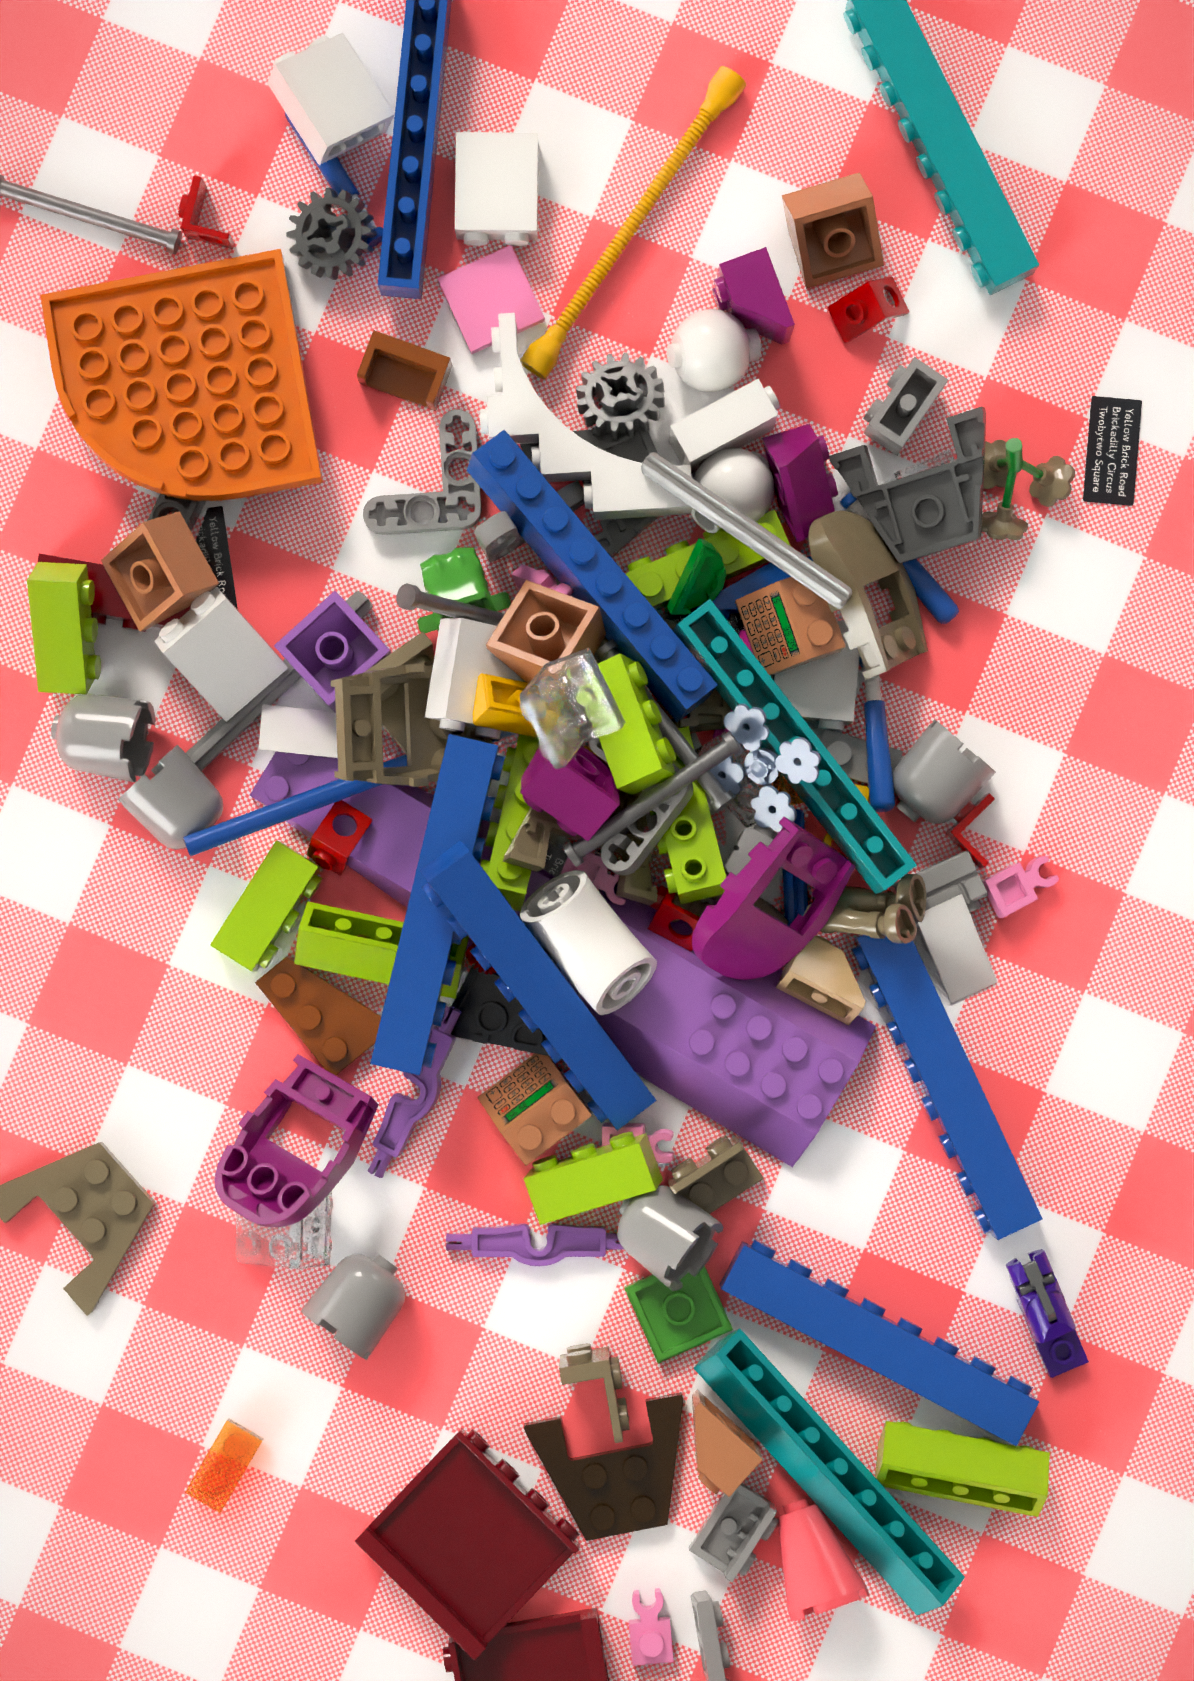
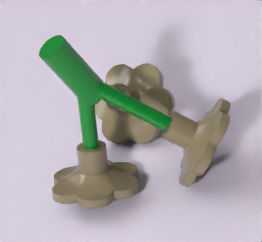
[982,438,1075,540]

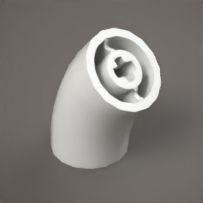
[519,870,657,1015]

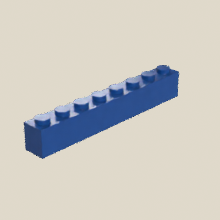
[378,0,452,300]
[467,430,718,723]
[370,734,505,1076]
[420,840,657,1131]
[851,935,1043,1240]
[719,1239,1039,1446]

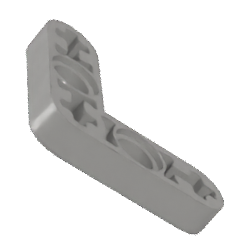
[363,409,482,535]
[474,481,585,562]
[589,727,693,875]

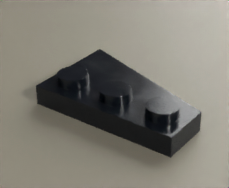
[451,964,549,1056]

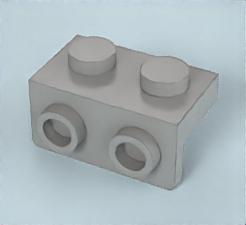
[689,1483,778,1582]

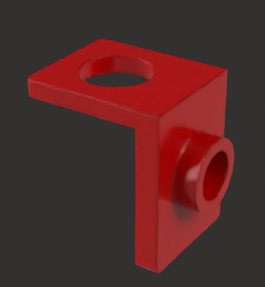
[178,175,235,249]
[827,276,910,343]
[945,793,995,868]
[306,800,372,876]
[648,885,700,951]

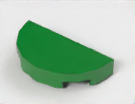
[667,538,727,615]

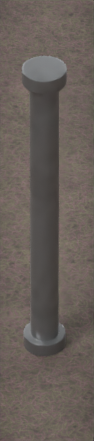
[0,175,182,255]
[396,583,504,626]
[594,639,736,812]
[562,731,744,867]

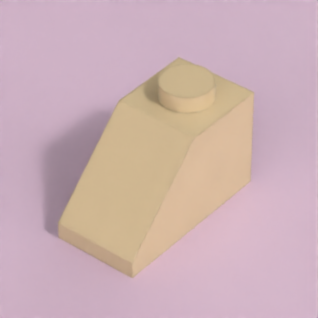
[776,936,866,1026]

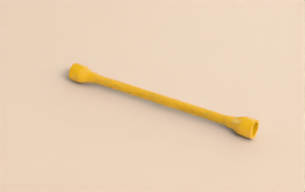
[520,66,747,380]

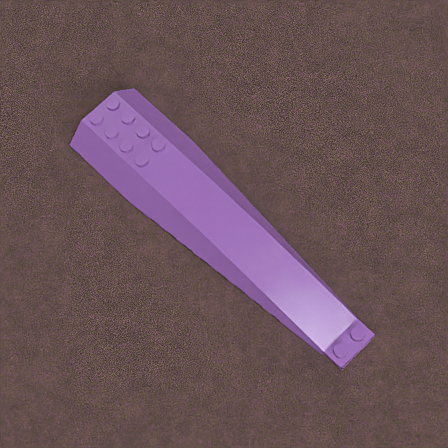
[249,752,876,1168]

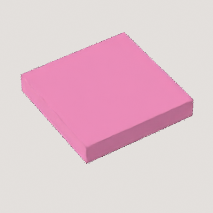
[437,245,545,355]

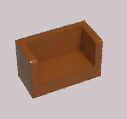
[357,330,453,411]

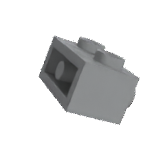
[863,357,948,456]

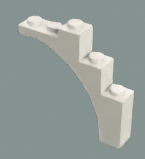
[480,313,693,520]

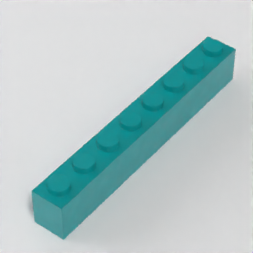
[843,0,1039,296]
[673,599,917,894]
[693,1328,965,1616]

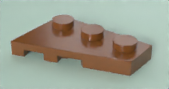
[255,956,381,1076]

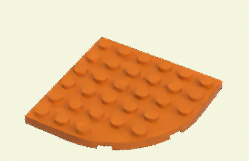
[40,249,323,501]

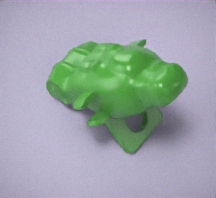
[417,547,511,633]

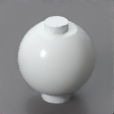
[667,309,761,392]
[691,448,775,533]

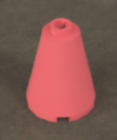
[777,1498,869,1622]

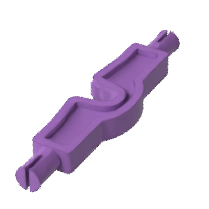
[367,1005,462,1178]
[446,1223,624,1266]

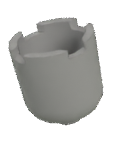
[51,694,156,782]
[892,719,996,824]
[118,745,224,850]
[617,1185,724,1291]
[300,1254,405,1360]

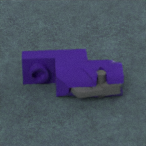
[1005,1249,1089,1378]

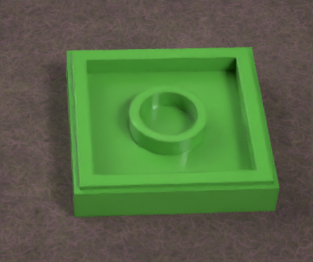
[624,1266,733,1364]

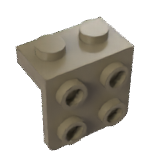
[559,1343,630,1443]

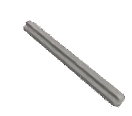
[641,452,852,609]
[186,591,373,771]

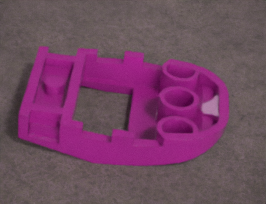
[692,817,855,980]
[214,1054,379,1227]

